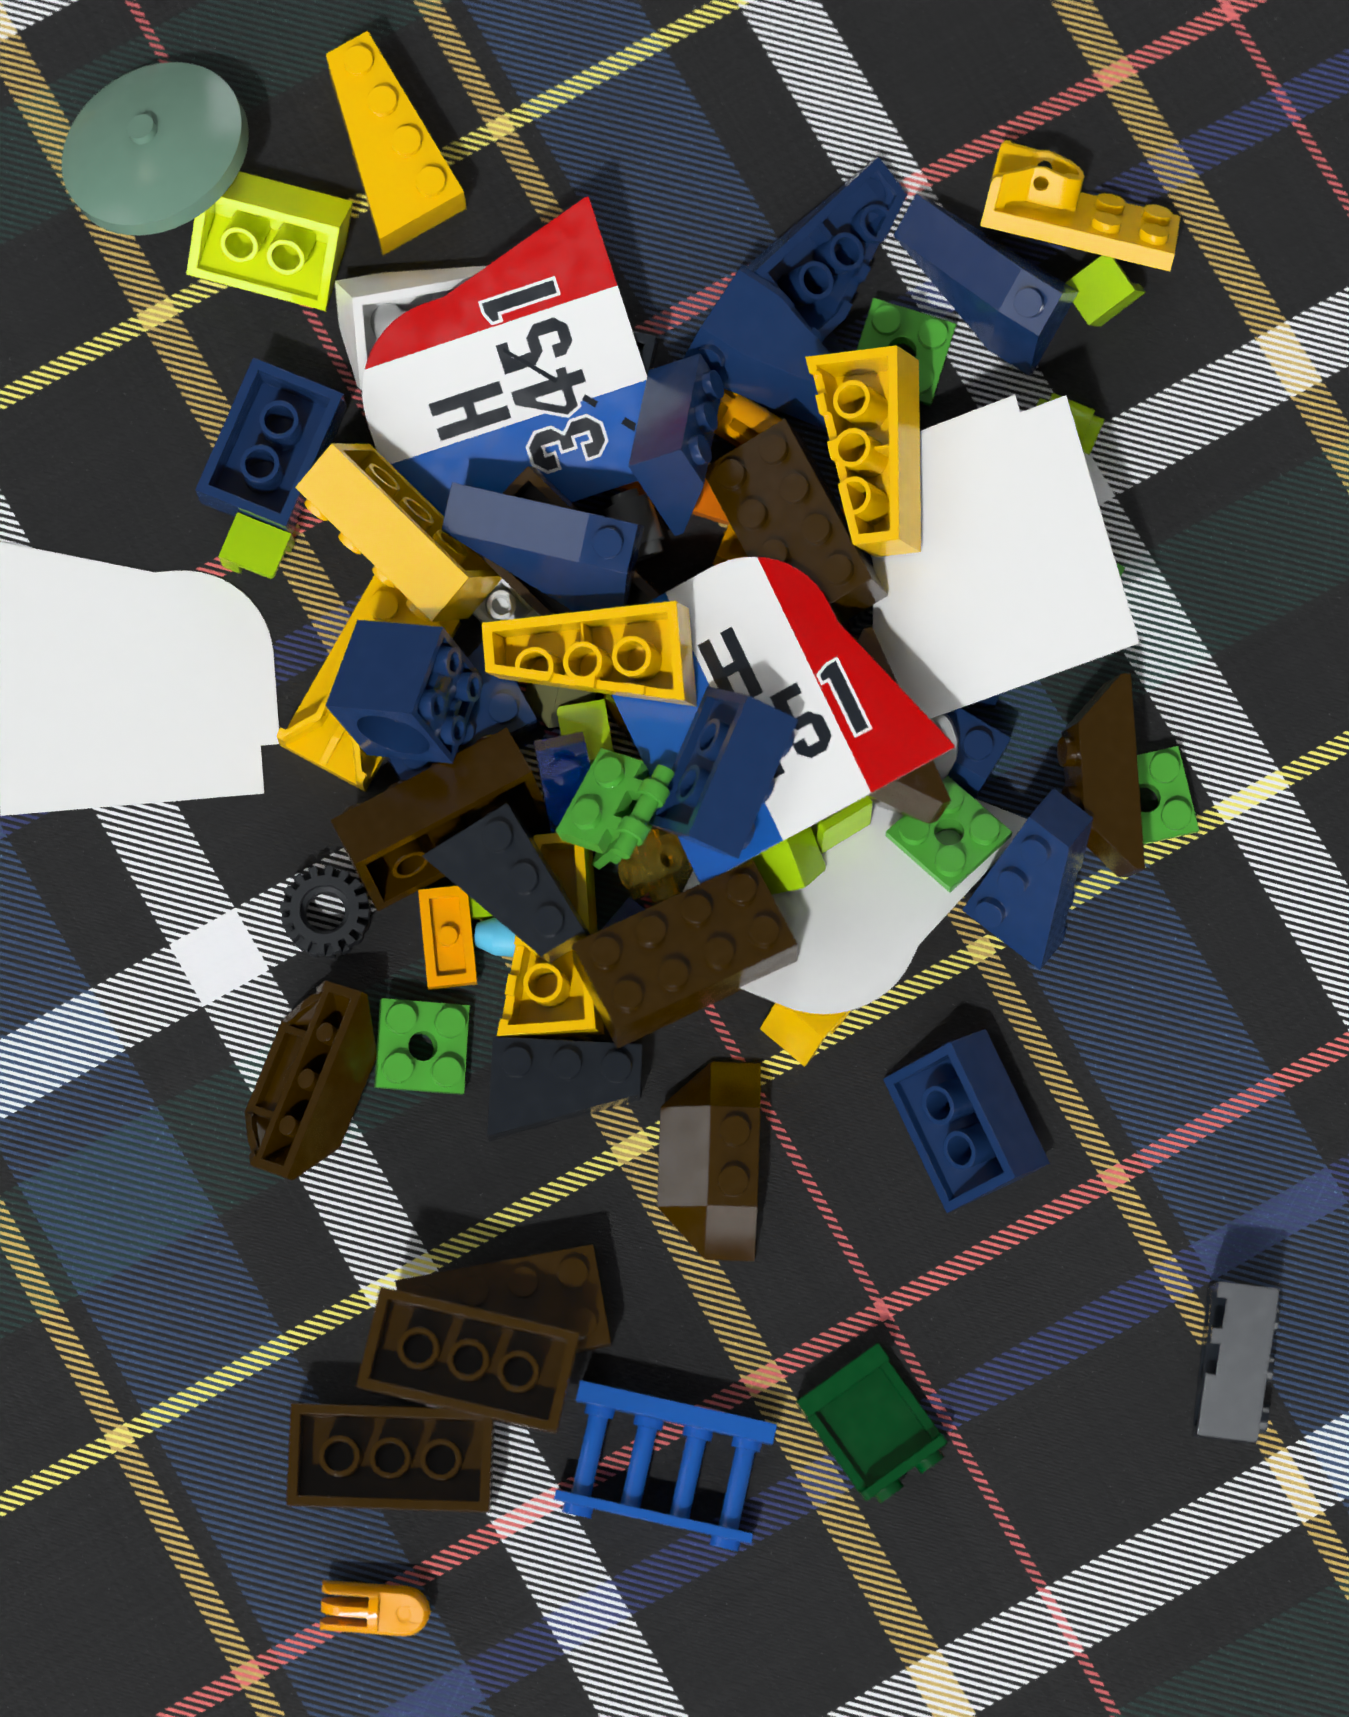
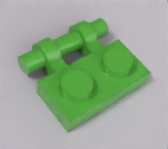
[556,748,675,859]

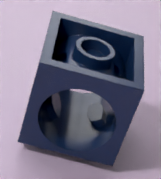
[325,620,483,764]

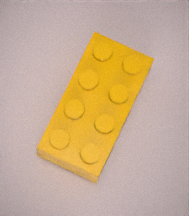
[295,443,502,622]

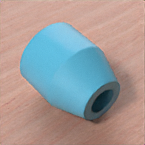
[474,917,515,957]

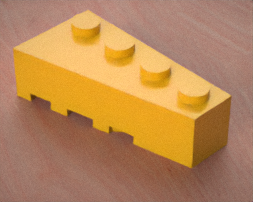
[482,601,697,707]
[497,833,604,1039]

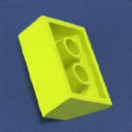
[186,172,353,311]

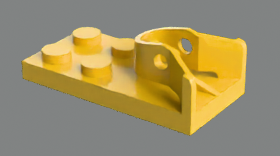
[980,140,1181,271]
[277,575,460,792]

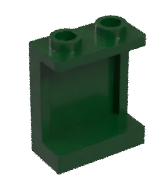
[795,1343,948,1504]

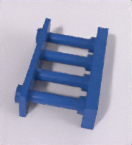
[554,1380,777,1552]

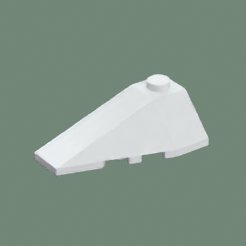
[335,266,486,390]

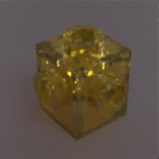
[618,828,693,903]

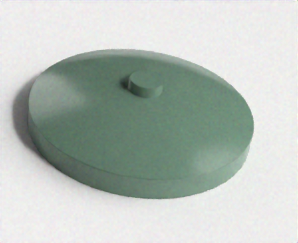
[61,62,249,236]

